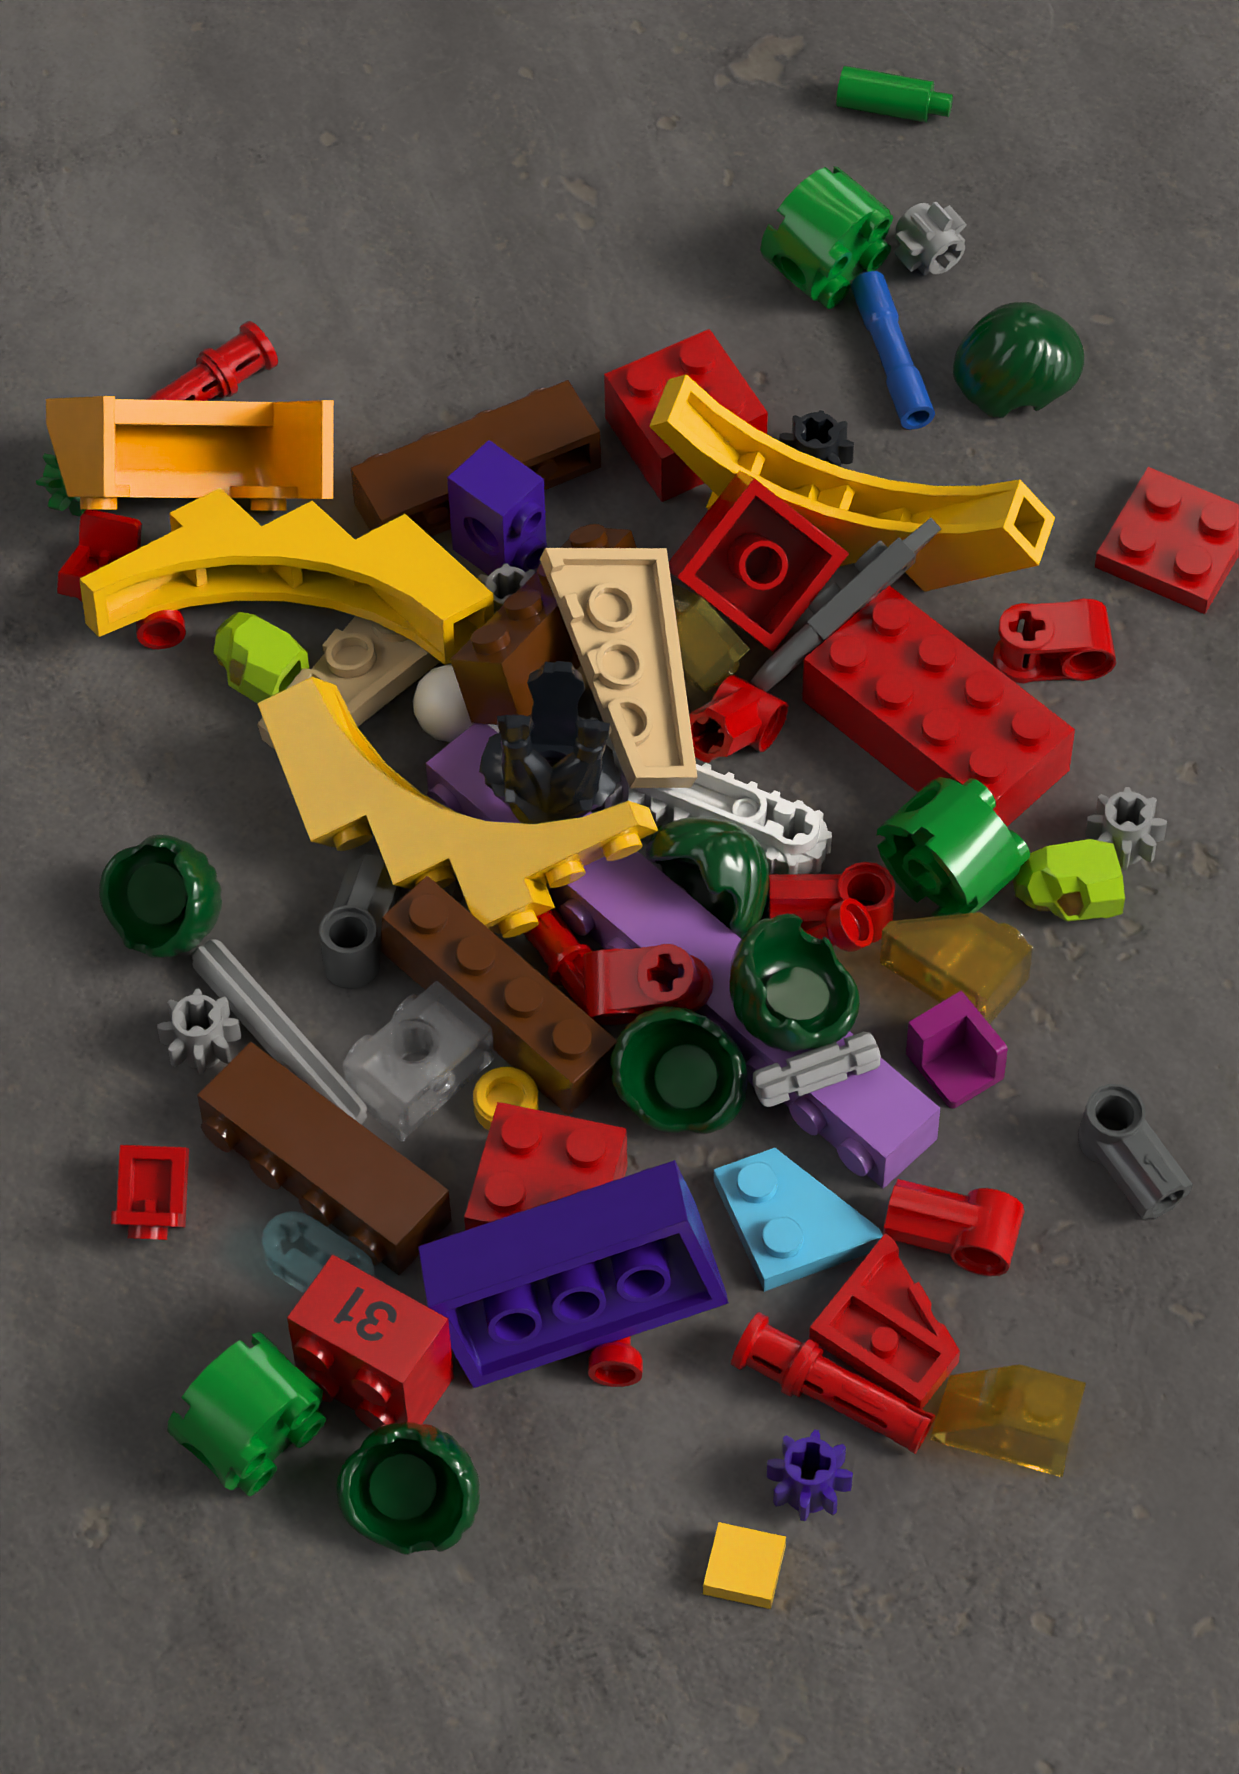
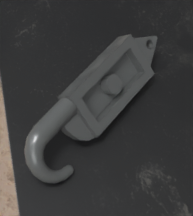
[750,518,941,692]

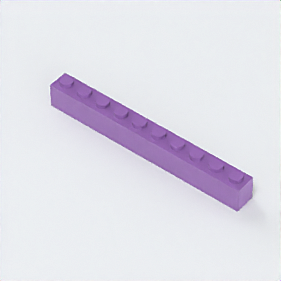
[426,723,940,1189]

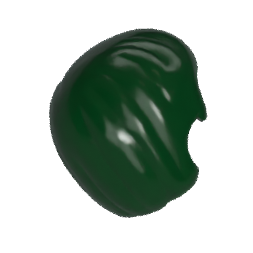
[953,302,1084,418]
[646,817,769,939]
[99,835,222,958]
[729,913,860,1052]
[610,1006,748,1134]
[336,1422,480,1555]

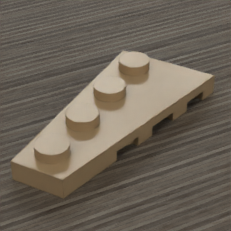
[540,548,698,788]
[257,616,440,749]

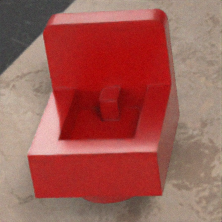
[57,509,142,602]
[111,1145,189,1240]

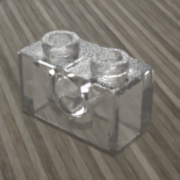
[343,981,494,1142]

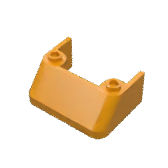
[46,396,334,511]

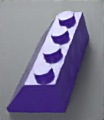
[418,1160,729,1388]

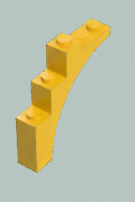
[649,374,1055,592]
[80,488,494,665]
[257,677,658,938]

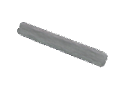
[192,939,367,1125]

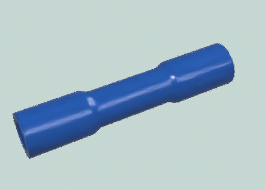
[851,271,935,429]

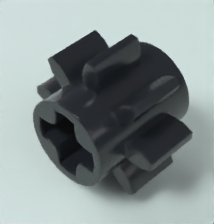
[779,410,854,467]

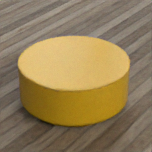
[473,1067,539,1131]

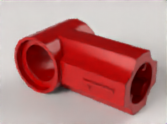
[689,675,788,764]
[769,862,895,943]
[883,1179,1025,1276]

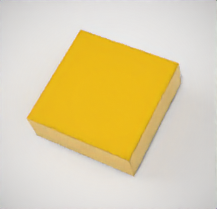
[703,1522,786,1609]

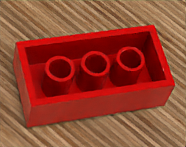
[802,585,1075,827]

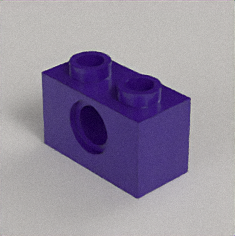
[447,440,547,576]

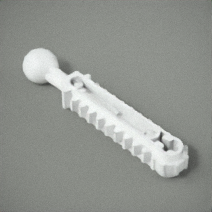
[412,664,832,874]

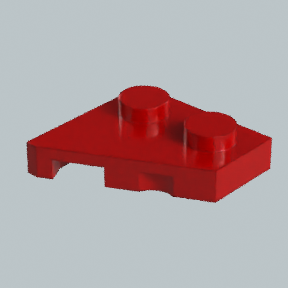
[809,1234,960,1409]

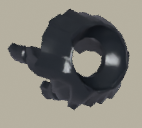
[479,661,622,824]

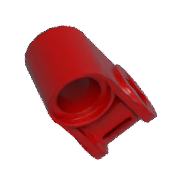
[993,598,1116,684]
[582,944,714,1025]

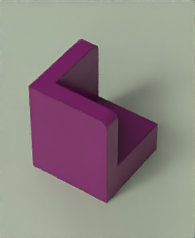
[906,990,1008,1109]

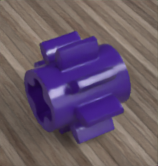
[767,1429,853,1521]

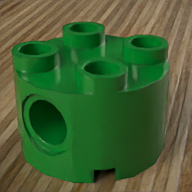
[760,166,893,309]
[876,777,1030,925]
[167,1332,326,1496]

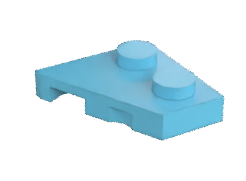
[714,1148,883,1292]

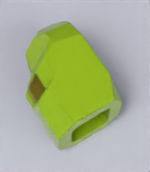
[214,612,310,703]
[1012,839,1125,922]

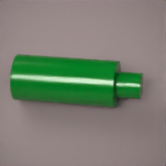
[836,66,953,123]

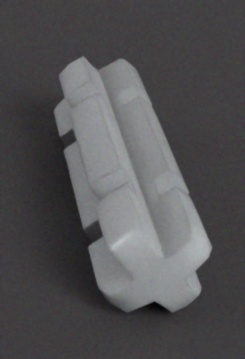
[753,1031,881,1107]

